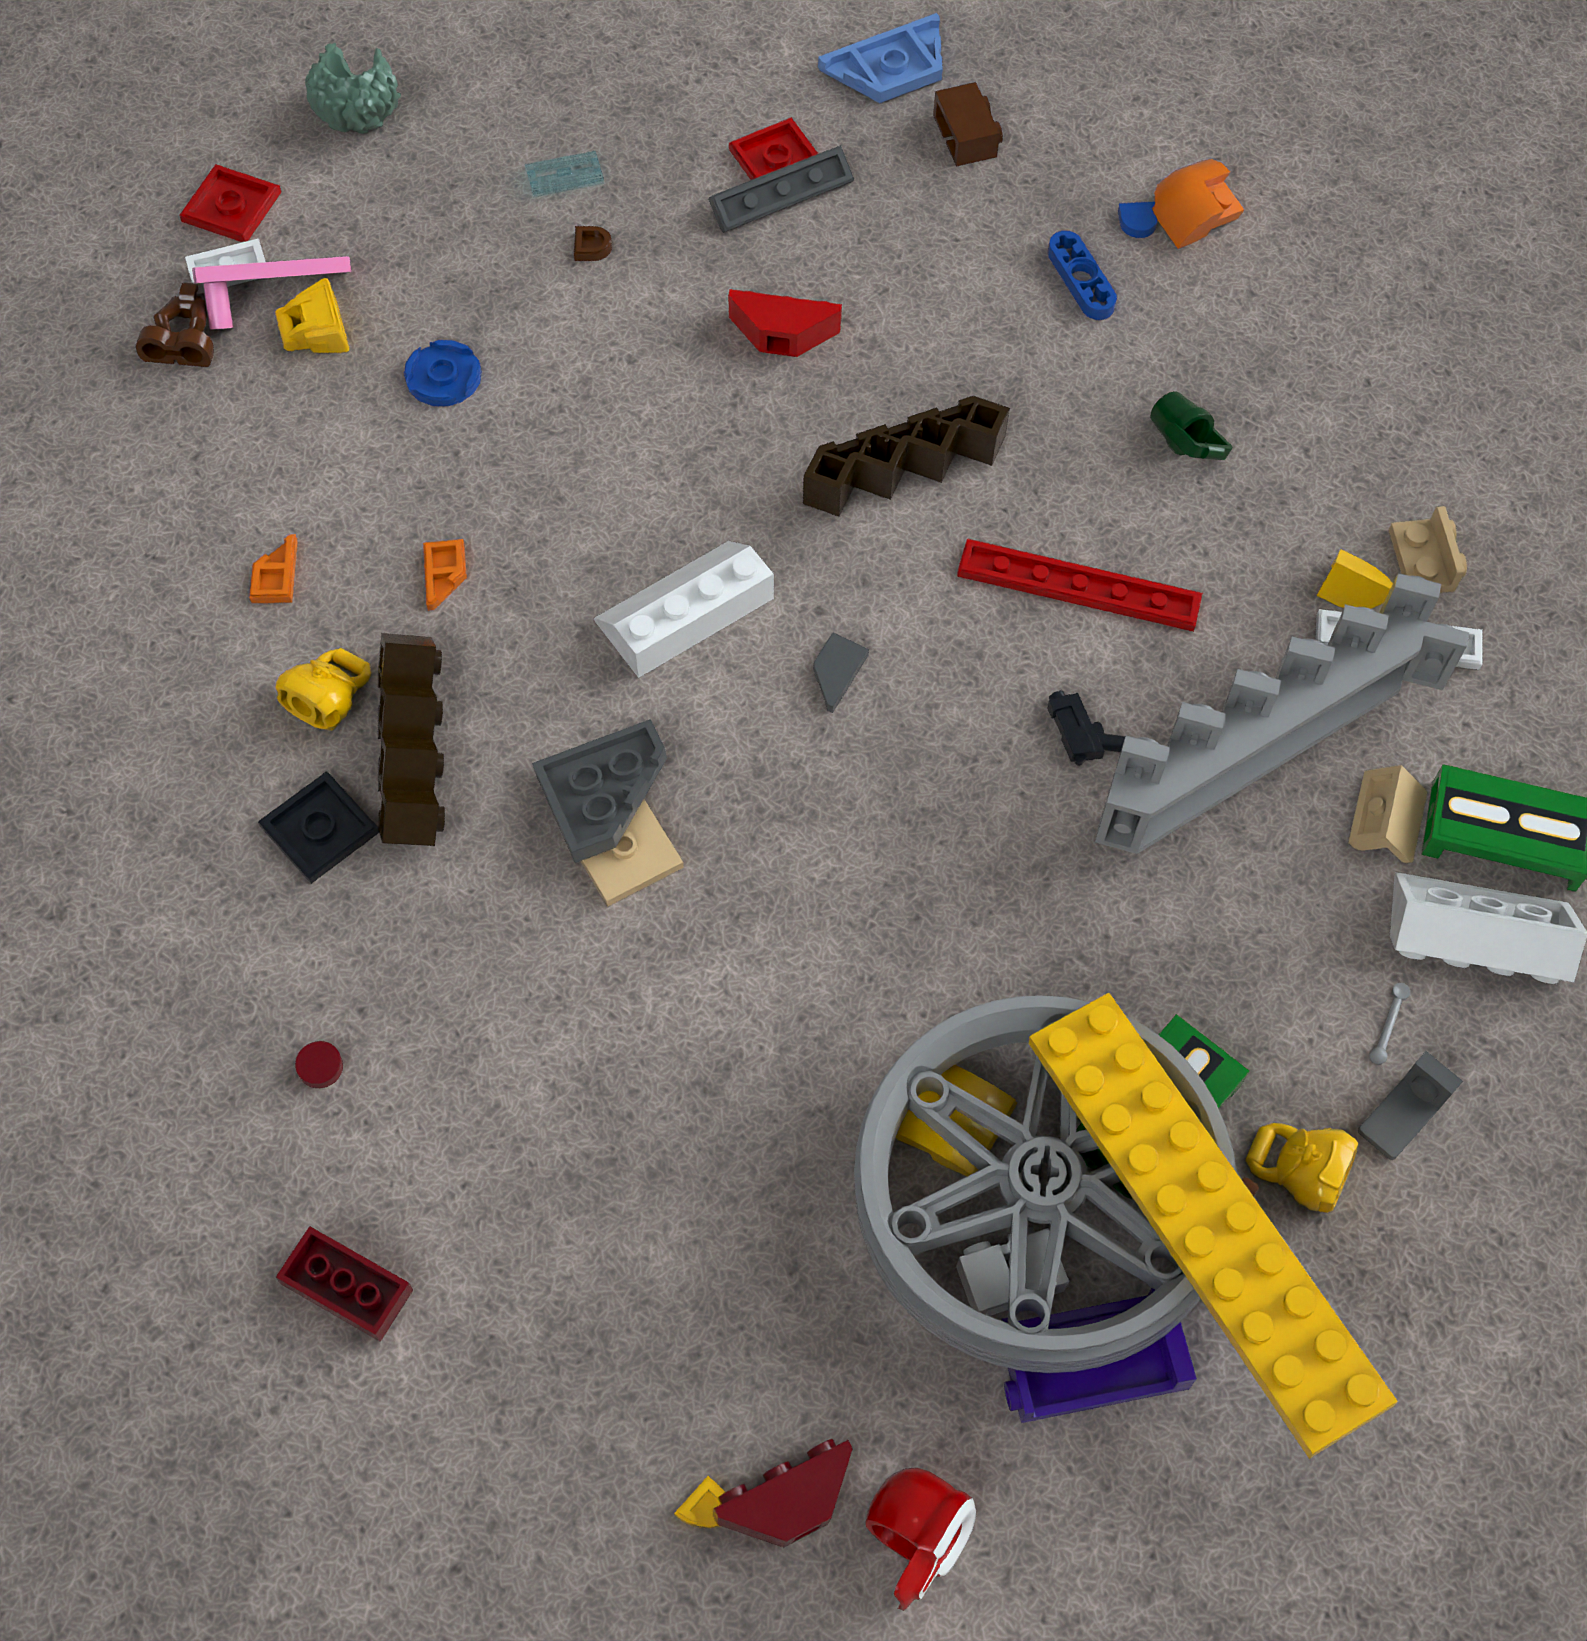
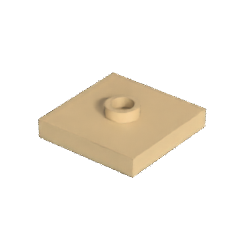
[581,799,684,907]

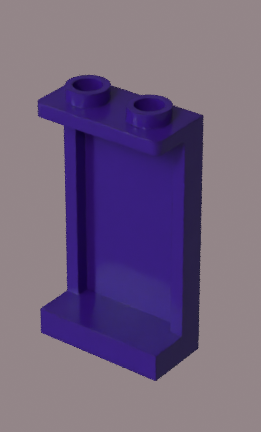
[1001,1288,1197,1423]

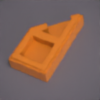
[249,534,298,603]
[423,539,467,611]

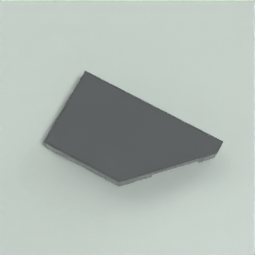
[813,632,869,713]

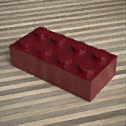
[276,1226,413,1342]

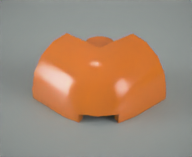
[1152,159,1244,249]

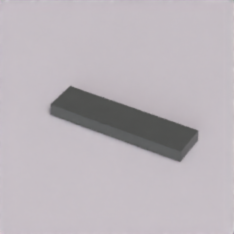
[708,145,854,233]

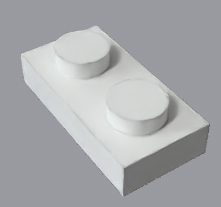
[185,238,266,294]

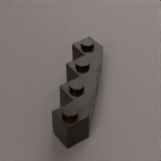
[803,396,1010,517]
[378,633,445,846]

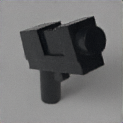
[1047,690,1126,766]

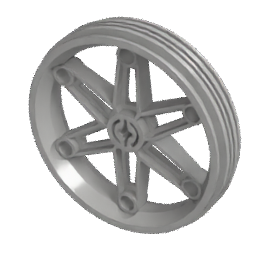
[854,995,1237,1373]

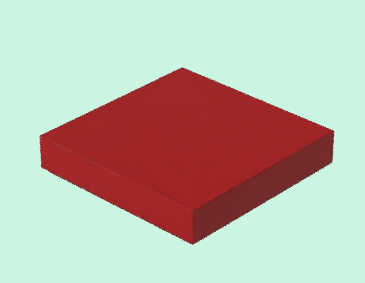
[729,117,818,180]
[179,164,282,242]

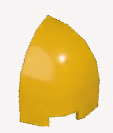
[1317,549,1393,609]

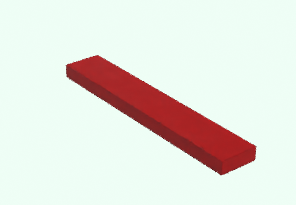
[957,539,1203,632]

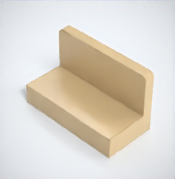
[1348,765,1427,863]

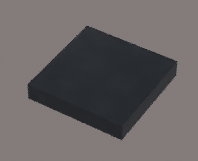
[258,771,379,884]

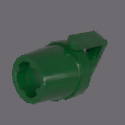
[1150,391,1233,460]

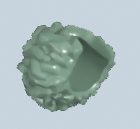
[305,43,401,134]

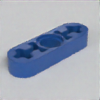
[1048,231,1117,320]

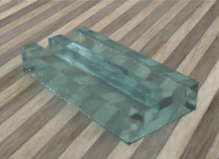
[525,151,604,198]

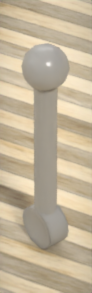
[1369,983,1411,1065]

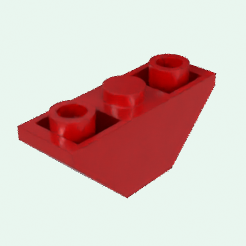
[728,289,842,357]

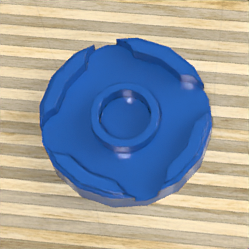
[404,340,482,406]

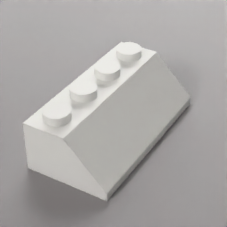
[594,541,774,678]
[1390,872,1587,984]

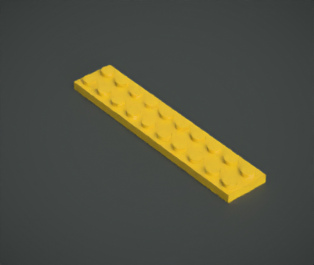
[1028,993,1398,1459]

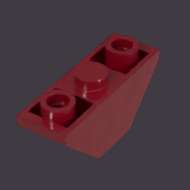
[713,1439,853,1548]

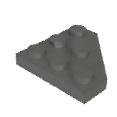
[532,719,667,863]

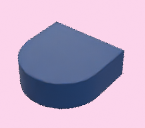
[1118,202,1158,238]

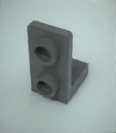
[1358,1051,1463,1160]

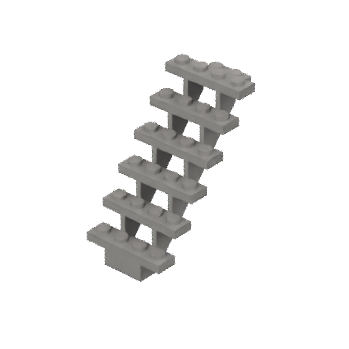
[1095,573,1470,854]

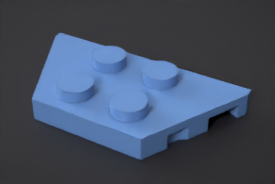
[818,13,943,103]

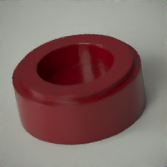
[295,1041,343,1088]

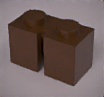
[933,82,1003,167]

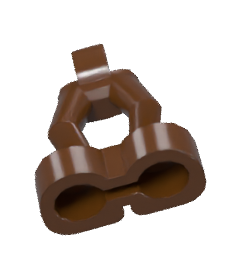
[136,282,214,367]

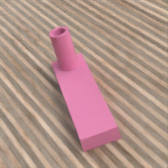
[192,256,351,330]

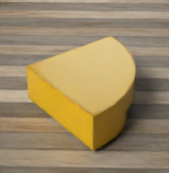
[674,1476,725,1528]

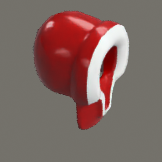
[865,1468,976,1611]

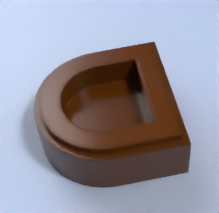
[574,226,612,261]

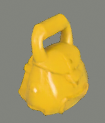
[275,648,371,731]
[1245,1123,1359,1213]

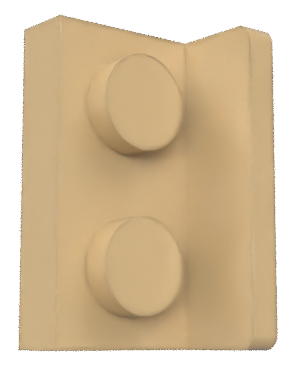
[1389,506,1467,593]

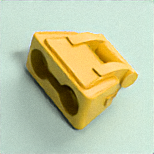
[275,278,350,353]

